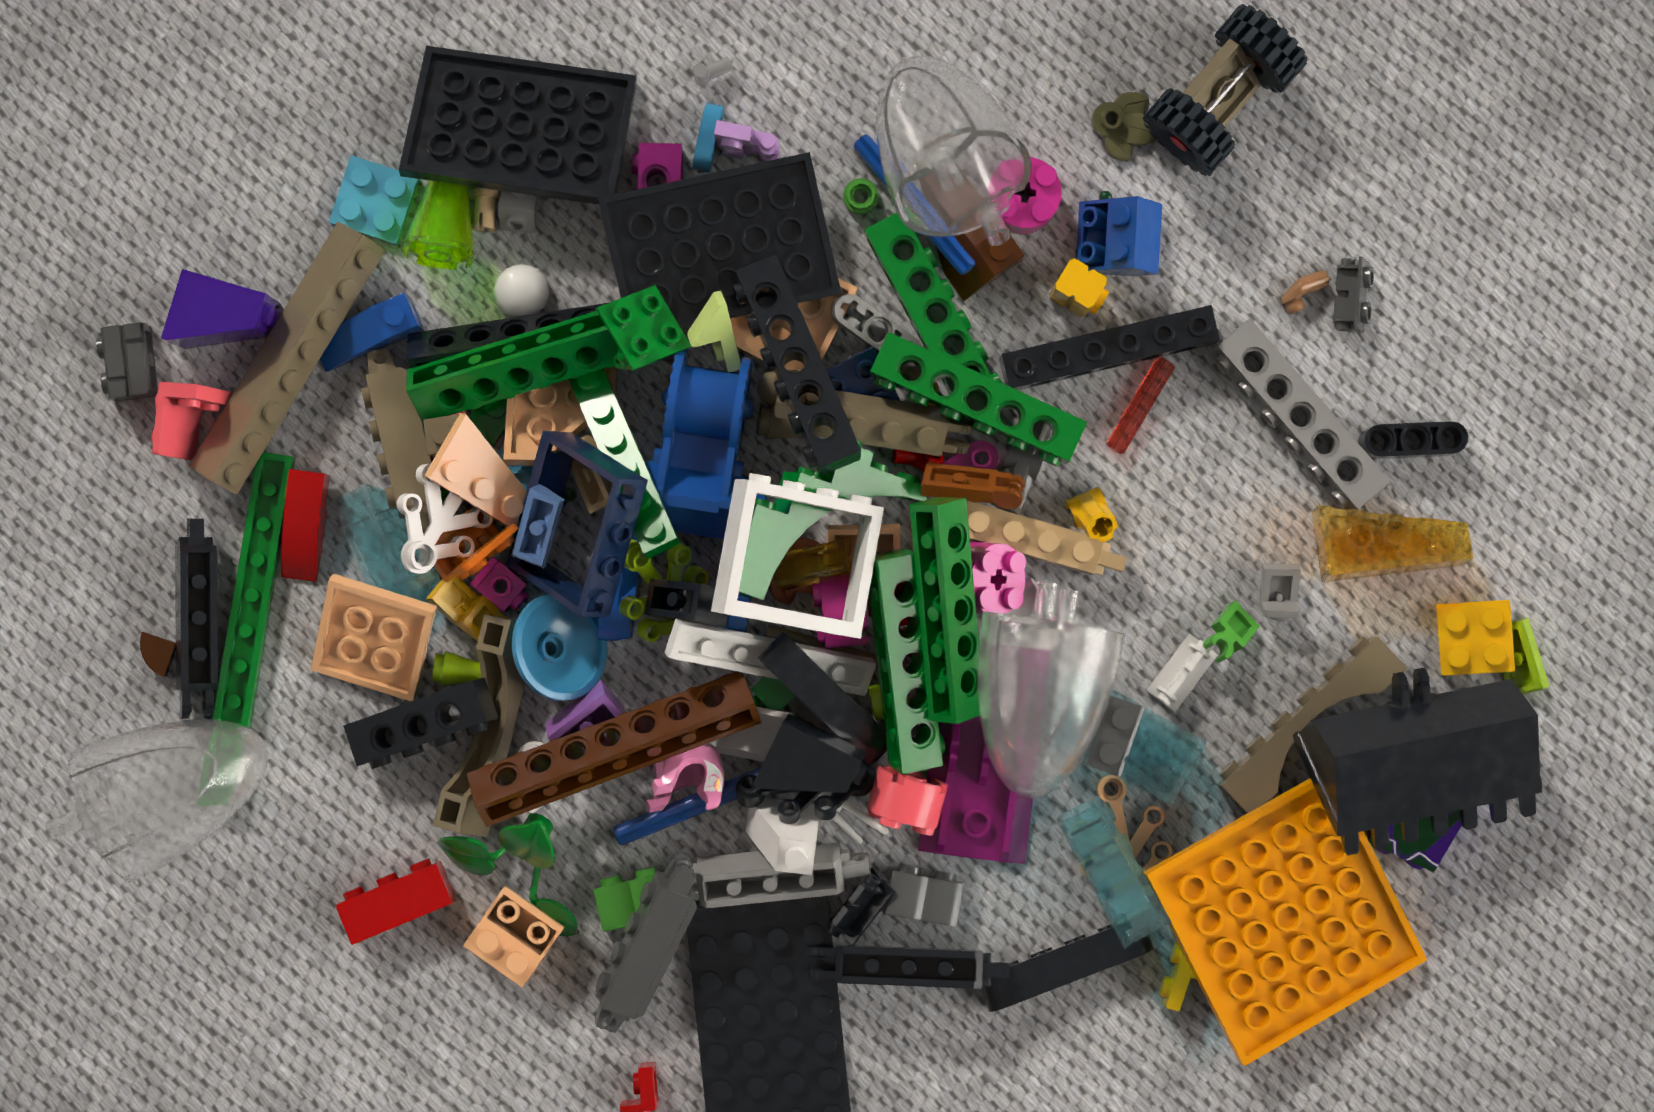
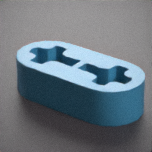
[692,103,724,172]

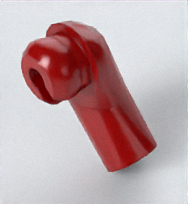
[892,449,944,472]

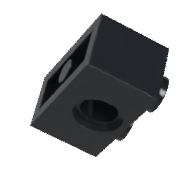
[644,578,728,628]

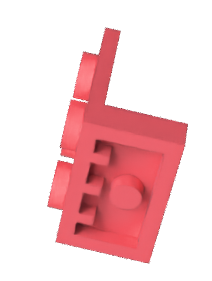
[151,382,233,461]

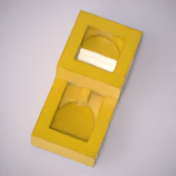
[426,577,508,641]

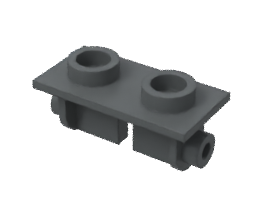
[1333,256,1374,333]

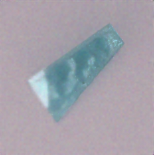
[1057,796,1172,949]

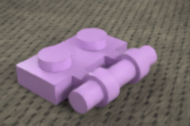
[714,120,780,162]

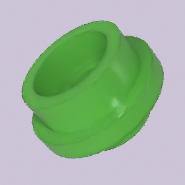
[843,178,879,215]

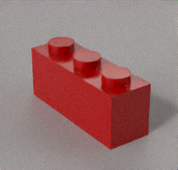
[335,858,457,945]

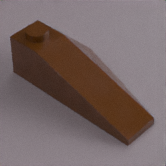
[912,146,1025,302]

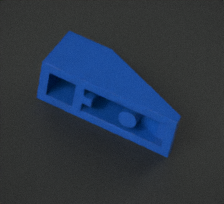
[320,293,424,372]

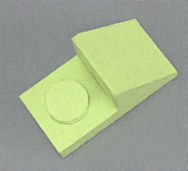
[687,290,741,373]

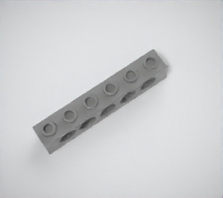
[1213,318,1391,511]

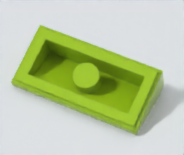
[1502,617,1549,694]

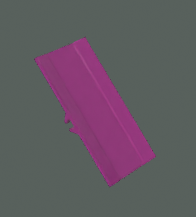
[918,642,1052,864]

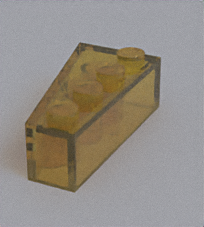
[1312,505,1473,583]

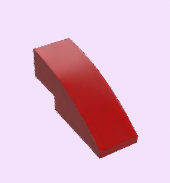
[281,469,330,582]

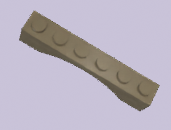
[433,614,525,837]
[1217,636,1408,814]

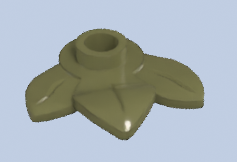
[1091,92,1157,162]

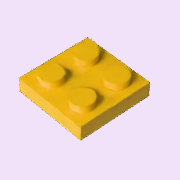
[1436,600,1515,676]

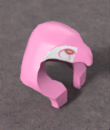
[645,743,724,813]

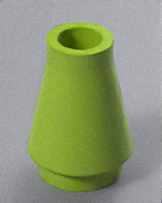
[432,651,481,686]

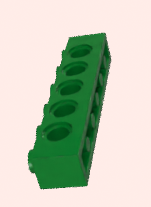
[864,209,1002,420]
[406,311,619,423]
[870,332,1087,467]
[909,497,985,724]
[869,548,945,775]

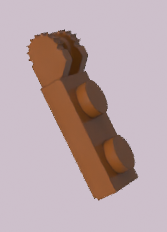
[921,462,1026,509]

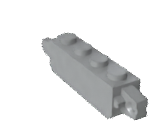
[692,843,871,908]

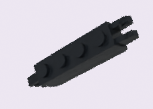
[175,518,218,719]
[807,945,1010,989]

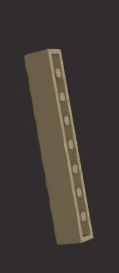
[189,222,386,495]

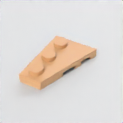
[424,413,527,526]

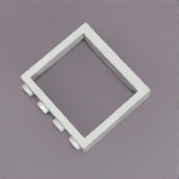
[711,473,884,639]

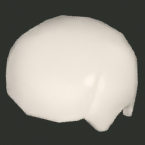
[493,264,550,317]

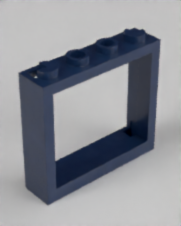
[506,431,648,617]

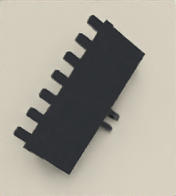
[1293,667,1542,855]

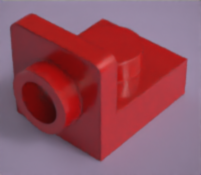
[620,1062,659,1112]

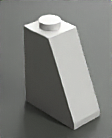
[745,798,819,875]

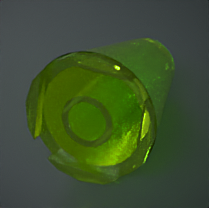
[402,181,475,270]

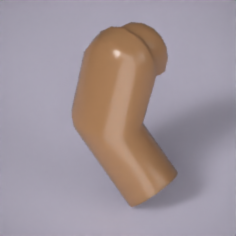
[1282,270,1329,315]

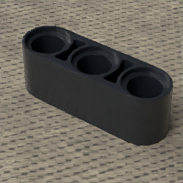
[1358,421,1469,459]

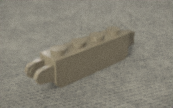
[361,348,431,533]
[774,390,974,456]

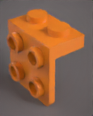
[433,506,519,583]

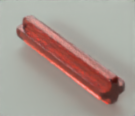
[1106,357,1175,454]

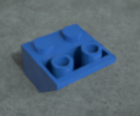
[1076,196,1162,276]

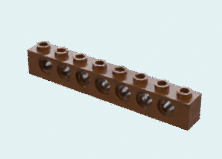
[466,671,762,827]

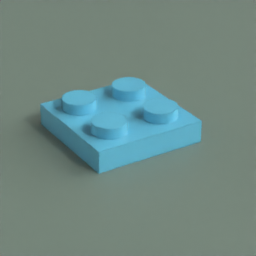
[329,155,420,246]

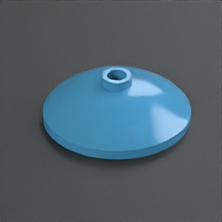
[512,594,607,701]

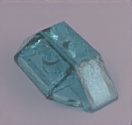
[335,484,439,603]

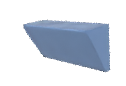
[512,485,564,568]

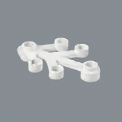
[397,464,493,574]

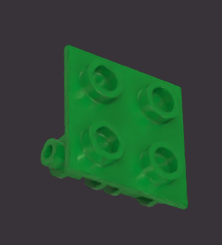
[596,285,691,371]

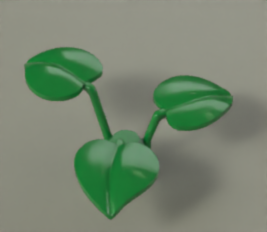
[438,813,580,936]

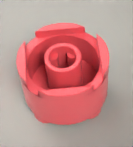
[867,766,948,836]

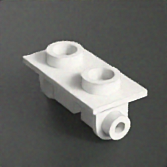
[1146,633,1218,712]

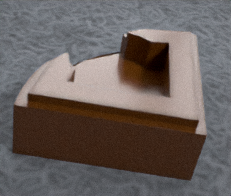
[140,632,176,677]

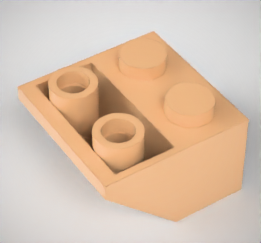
[463,885,565,987]

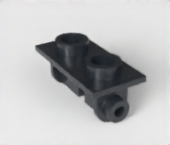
[827,867,896,945]

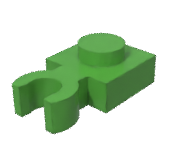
[1203,601,1260,663]

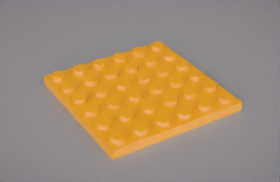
[1142,778,1427,1066]

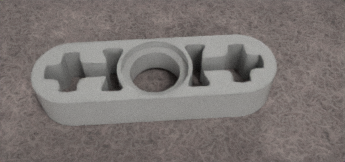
[831,294,922,368]

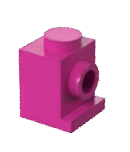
[470,557,529,612]

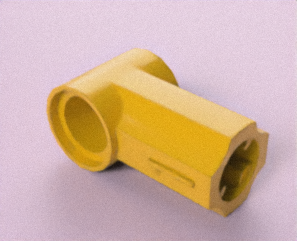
[1064,486,1119,543]

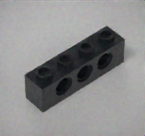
[343,677,498,770]

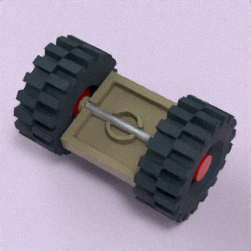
[1143,4,1308,176]

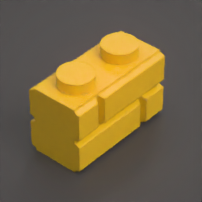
[1049,258,1110,318]

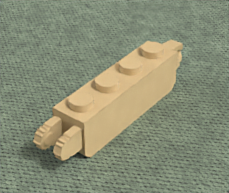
[967,501,1127,575]

